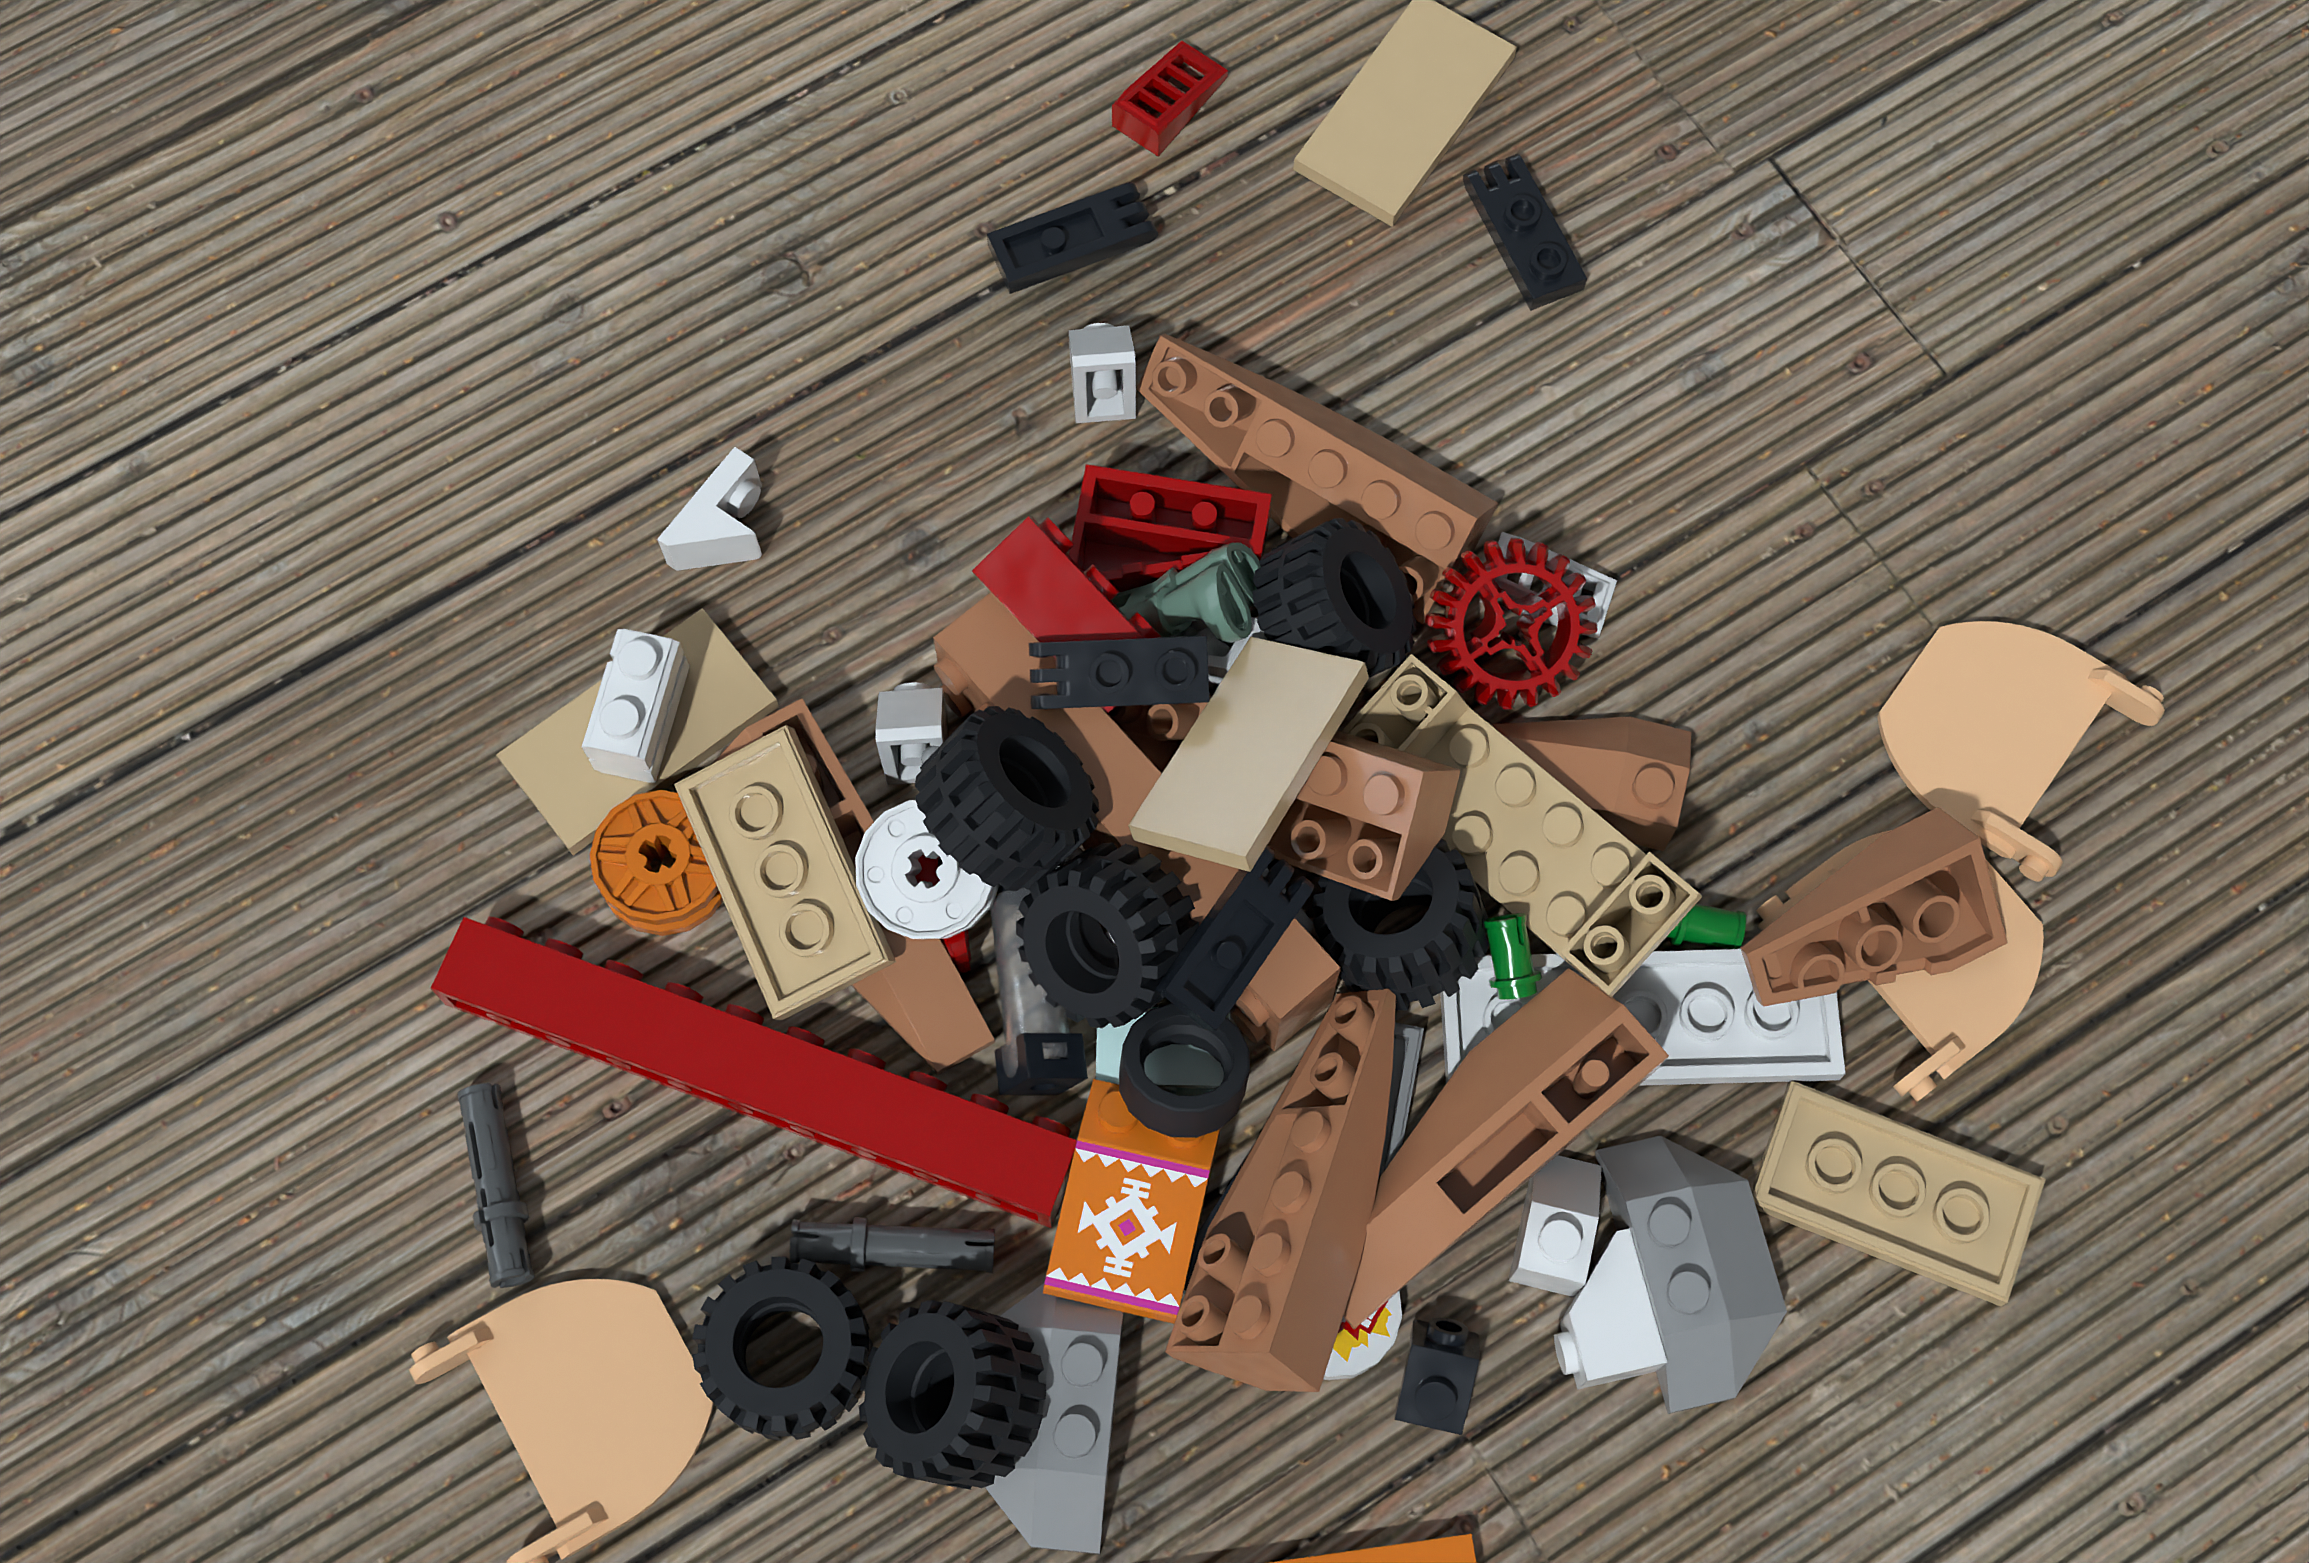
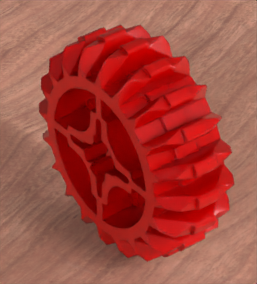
[1425,538,1598,710]

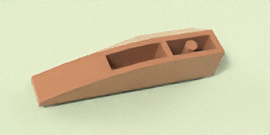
[1136,334,1499,624]
[1106,693,1461,901]
[712,698,995,1075]
[1343,968,1669,1329]
[1165,989,1396,1392]

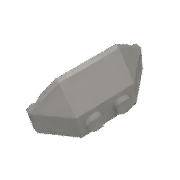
[1595,1136,1787,1414]
[985,1284,1124,1555]

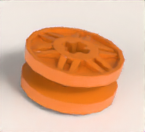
[589,790,723,936]

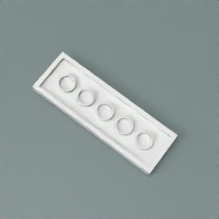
[1440,949,1845,1086]

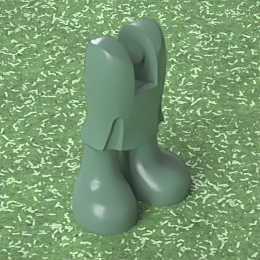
[1111,543,1261,643]

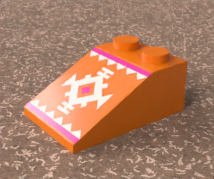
[1043,1079,1221,1324]

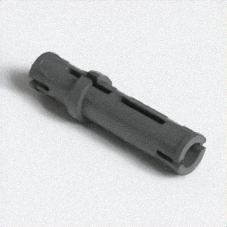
[457,1083,535,1288]
[790,1217,995,1273]

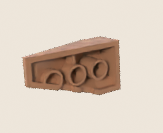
[1490,717,1691,851]
[1740,807,2008,1007]

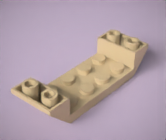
[1342,654,1702,998]

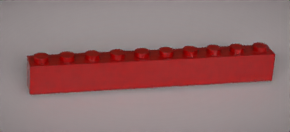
[430,916,1077,1229]

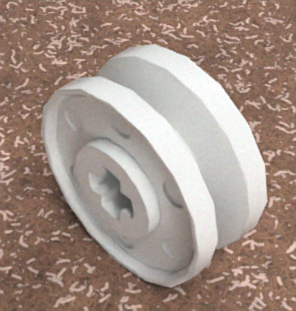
[855,800,1000,939]

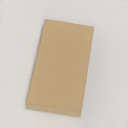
[1293,0,1517,227]
[496,608,779,856]
[1128,637,1369,872]
[674,725,896,1020]
[1751,1081,2046,1306]

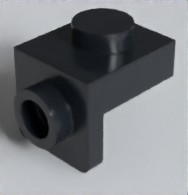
[1395,1317,1480,1435]

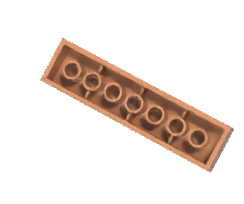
[933,592,1341,1052]

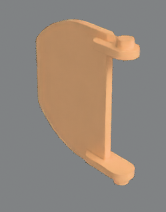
[1877,621,2165,882]
[1756,830,2044,1102]
[409,1279,714,1563]

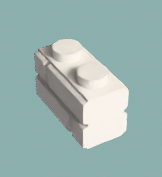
[582,629,690,783]

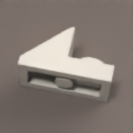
[657,447,762,571]

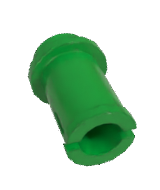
[1667,904,1746,949]
[1484,913,1542,1000]

